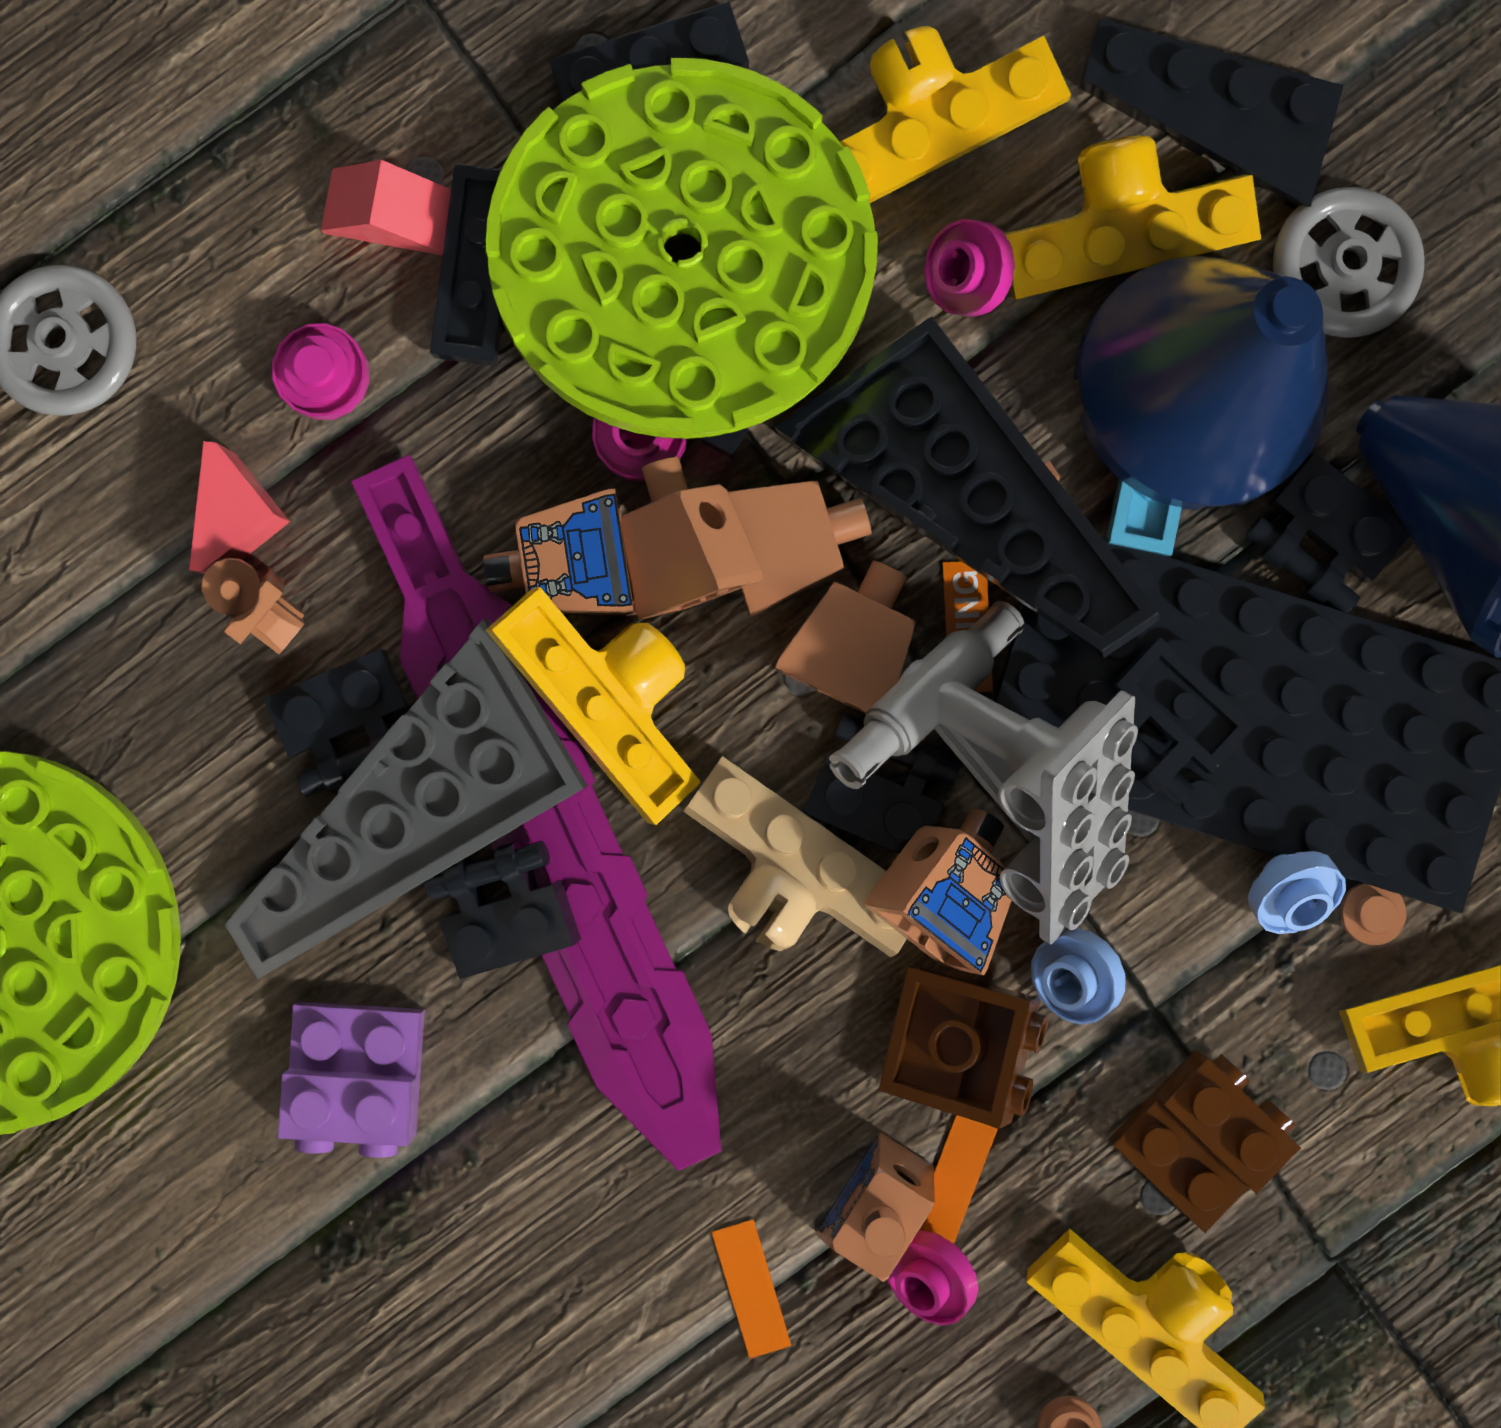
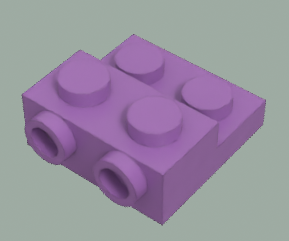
[278,1001,425,1158]

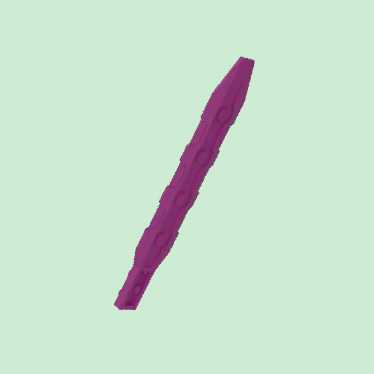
[351,455,722,1171]

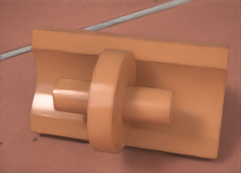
[202,558,304,654]

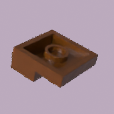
[878,966,1048,1129]
[1109,1049,1301,1233]

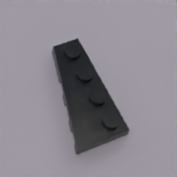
[1079,18,1344,210]

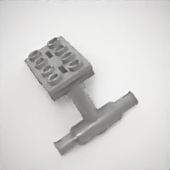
[829,601,1138,944]

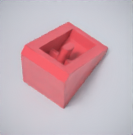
[321,160,451,256]
[189,441,290,575]

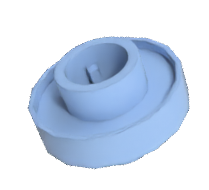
[1248,851,1346,934]
[1031,928,1125,1025]

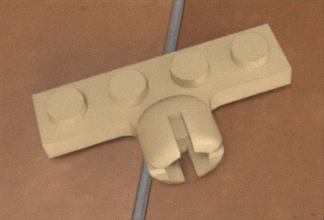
[683,756,906,957]

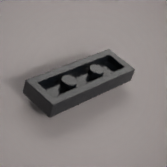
[549,1,749,102]
[430,164,503,366]

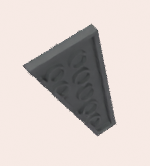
[225,619,588,980]

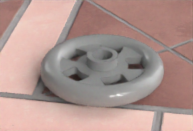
[1273,187,1425,337]
[0,265,137,416]

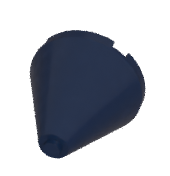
[1074,256,1329,510]
[1356,395,1501,658]

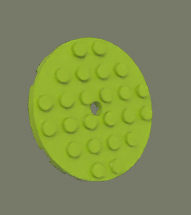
[486,58,878,439]
[0,751,181,1135]

